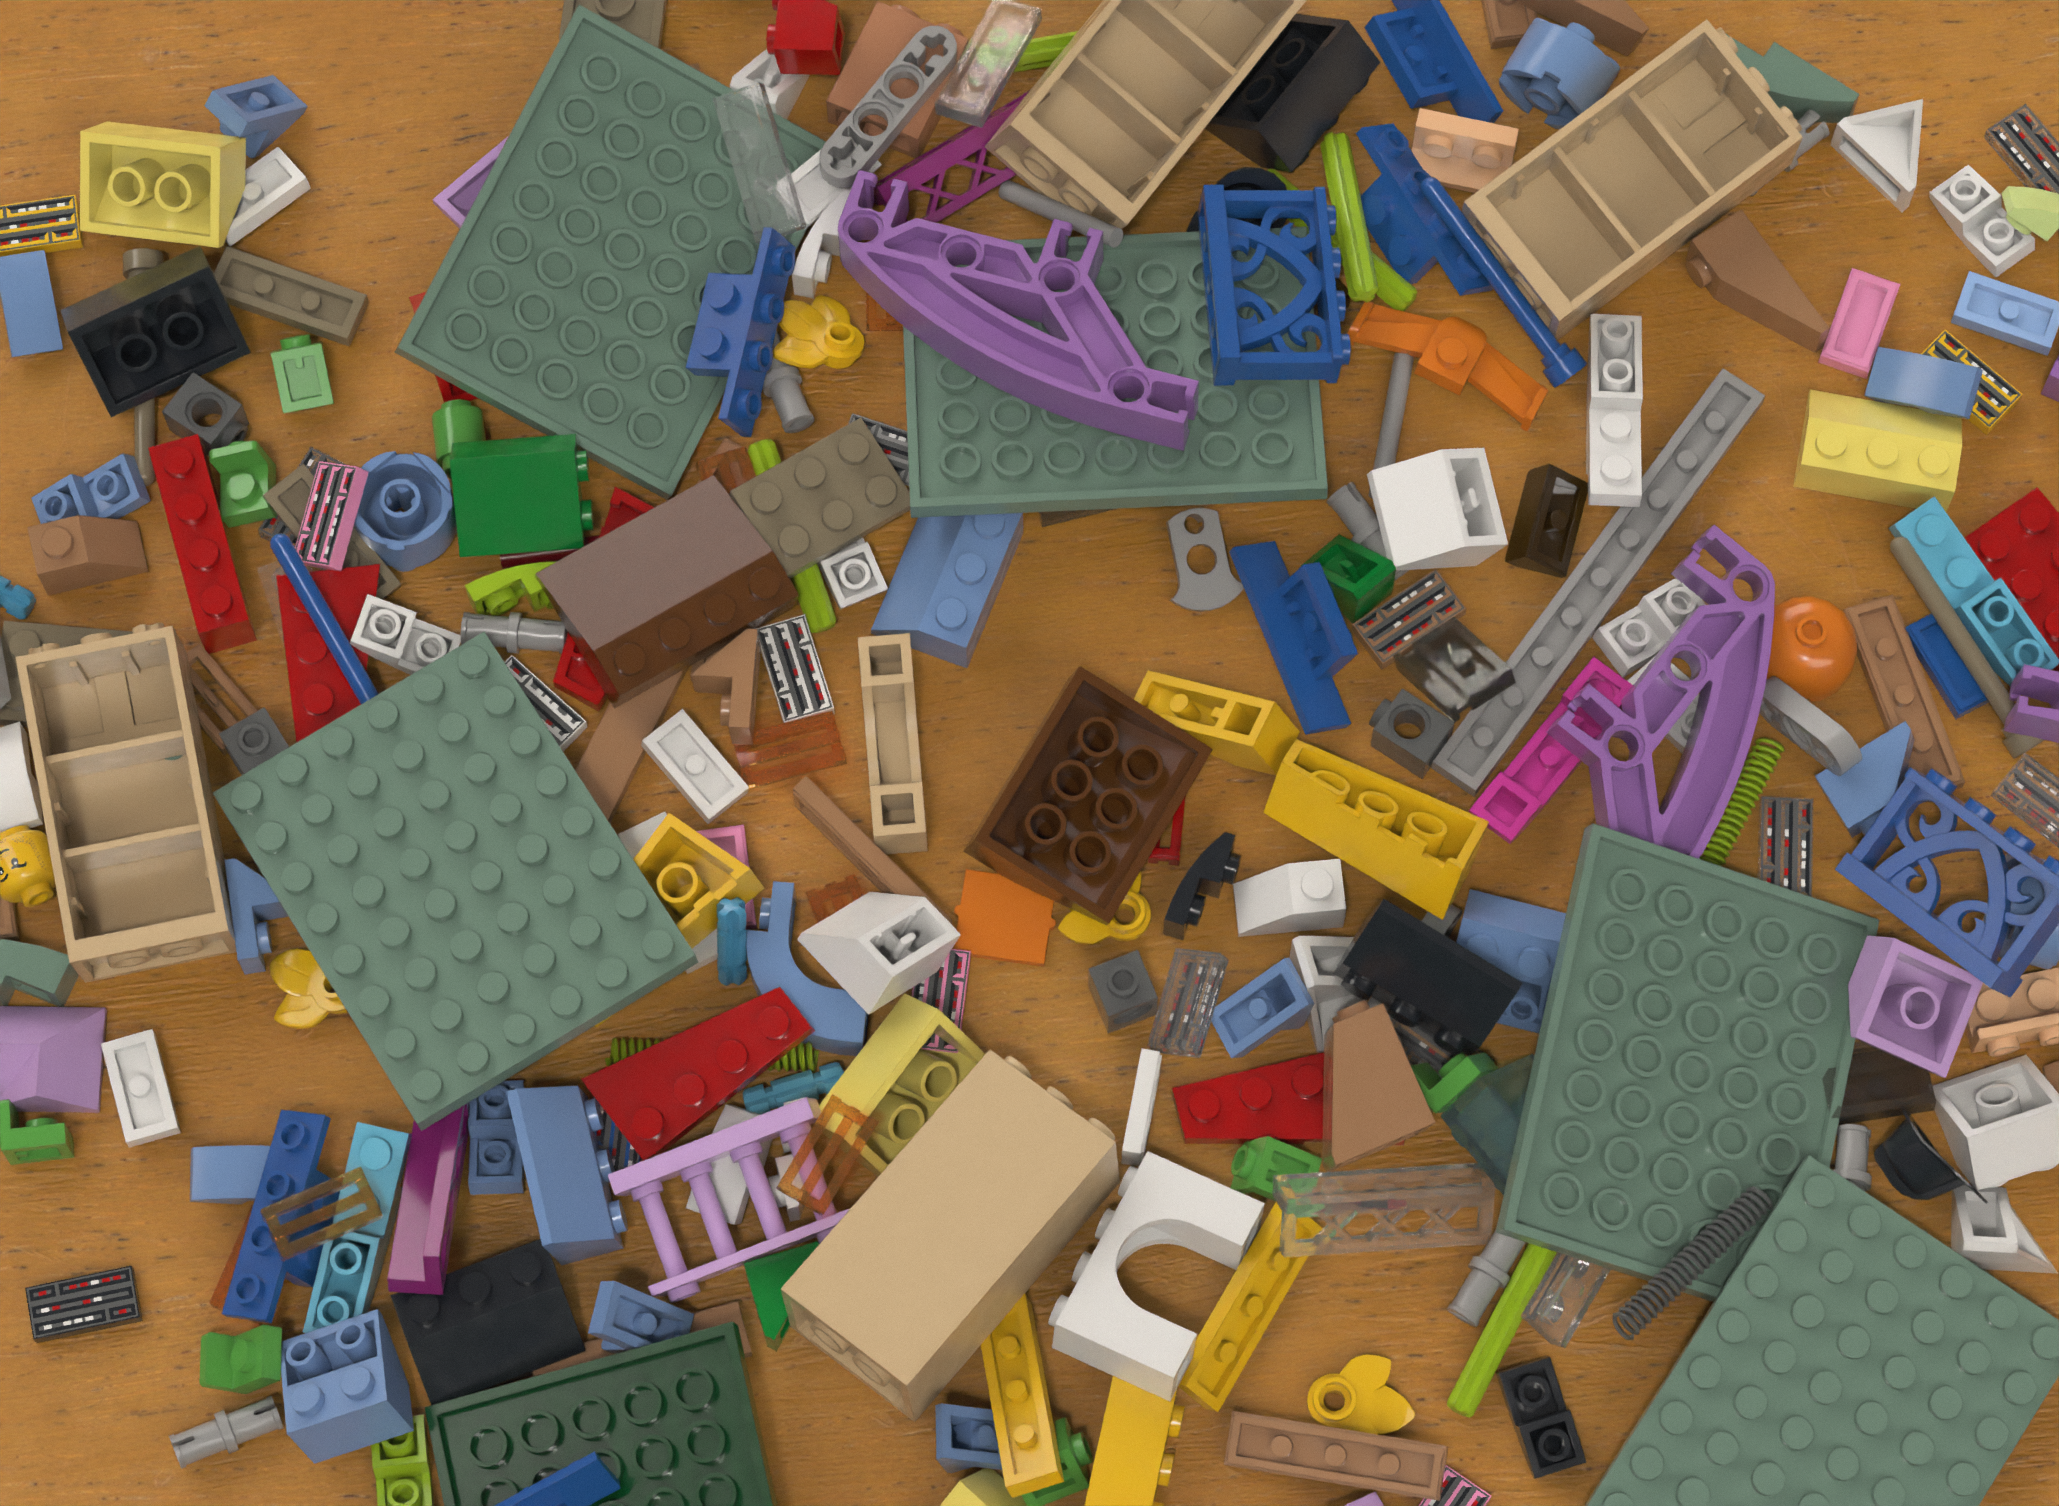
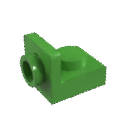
[271,334,334,414]
[209,441,277,528]
[1411,1052,1499,1114]
[0,1099,75,1165]
[1231,1136,1322,1210]
[199,1324,282,1394]
[1022,1417,1093,1506]

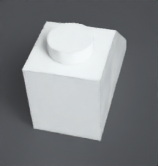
[1233,859,1346,937]

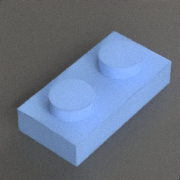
[1951,271,2059,356]

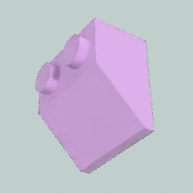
[1848,935,1983,1078]

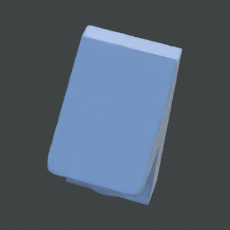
[204,75,308,158]
[225,858,288,975]
[1210,958,1315,1059]
[588,1281,694,1354]
[935,1403,1002,1473]

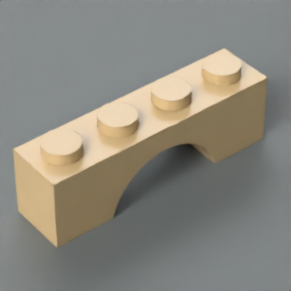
[858,633,928,854]

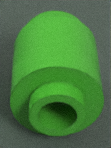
[432,399,486,479]

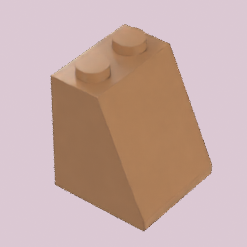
[1322,1000,1436,1173]

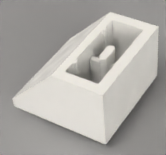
[1367,448,1508,571]
[797,892,961,1015]

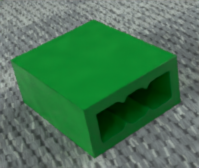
[449,434,594,557]

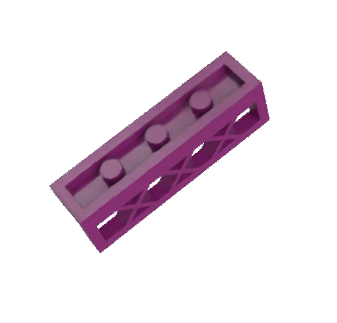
[873,89,1031,223]
[387,1102,469,1295]

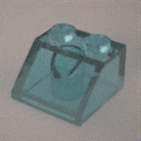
[1440,1054,1534,1195]

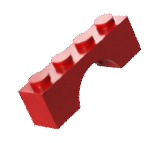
[766,0,845,75]
[148,434,257,654]

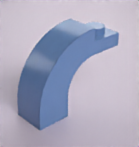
[746,881,869,1056]

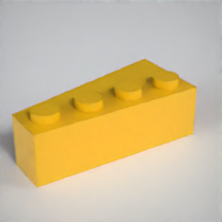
[1263,739,1489,920]
[595,813,765,1028]
[1084,1376,1185,1506]

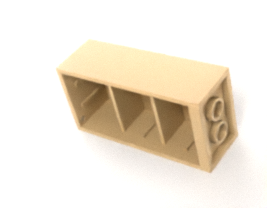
[985,0,1306,229]
[1462,19,1803,341]
[15,623,236,983]
[781,1050,1120,1422]

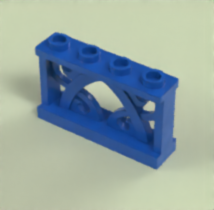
[1197,185,1351,386]
[1835,767,2059,997]

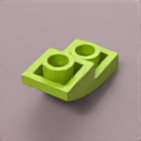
[465,562,555,616]
[371,1414,434,1506]

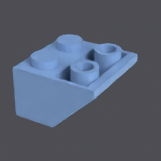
[1456,889,1566,1033]
[281,1309,414,1464]

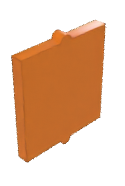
[953,869,1056,967]

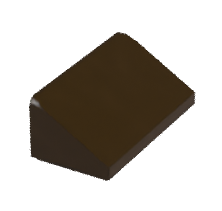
[1505,464,1588,578]

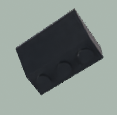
[1204,14,1380,172]
[60,246,251,417]
[1333,899,1522,1056]
[390,1239,586,1405]

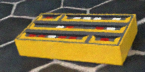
[0,195,83,257]
[1921,330,2023,435]

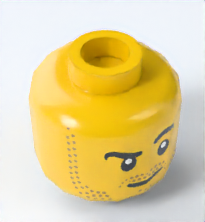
[0,825,56,907]

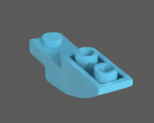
[1888,496,2059,687]
[303,1122,412,1333]

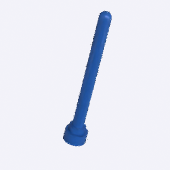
[1421,177,1587,388]
[270,533,379,704]

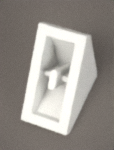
[730,49,809,120]

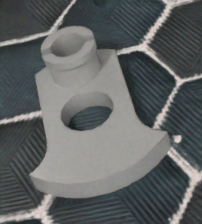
[1166,508,1244,612]

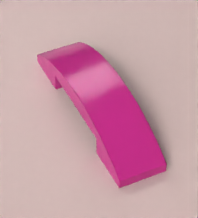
[1468,657,1633,844]

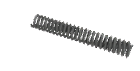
[1612,1186,1773,1340]

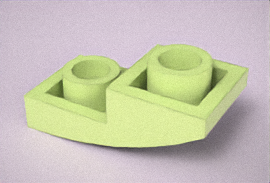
[2002,186,2059,241]

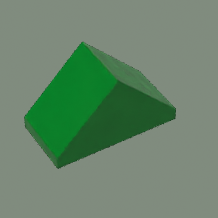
[1301,534,1396,624]
[744,1241,819,1352]

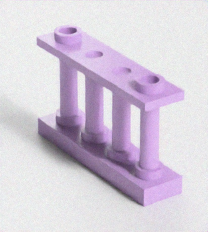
[608,1097,850,1303]

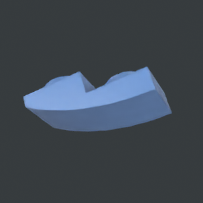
[0,250,63,358]
[1864,347,1983,419]
[31,453,151,524]
[468,1080,524,1195]
[190,1145,270,1205]

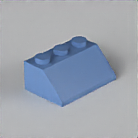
[871,513,1023,668]
[506,1086,628,1265]

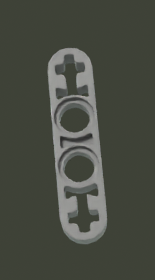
[819,26,957,188]

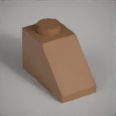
[27,515,149,596]

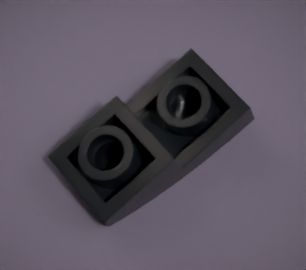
[1163,832,1242,940]
[1496,1356,1586,1479]

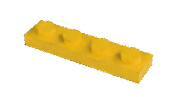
[1178,1198,1324,1412]
[981,1293,1064,1498]

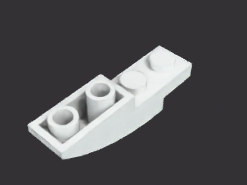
[1586,314,1643,507]

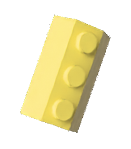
[80,121,246,248]
[1793,389,1962,512]
[813,993,985,1177]

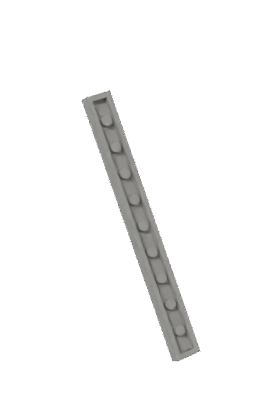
[1431,368,1765,797]

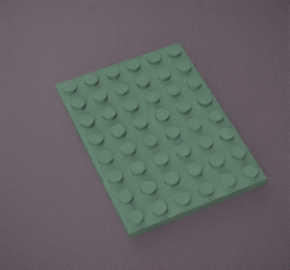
[394,5,826,500]
[903,227,1328,518]
[213,632,698,1131]
[1495,823,1880,1302]
[1585,1155,2059,1506]

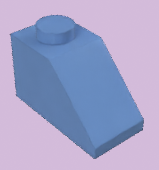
[1815,721,1915,838]

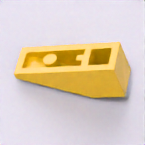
[1134,670,1300,776]

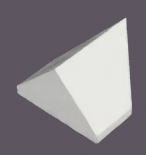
[1830,99,1923,213]
[1290,936,1364,1054]
[1951,1185,2059,1274]

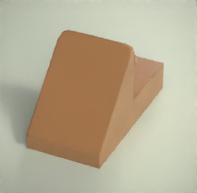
[691,629,761,745]

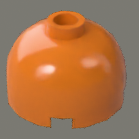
[1766,595,1858,702]

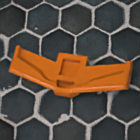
[1348,301,1549,431]

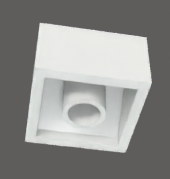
[1927,1055,2059,1191]

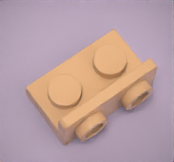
[1412,108,1519,193]
[1965,967,2059,1056]

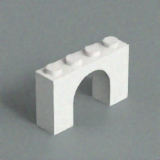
[1048,1151,1265,1402]

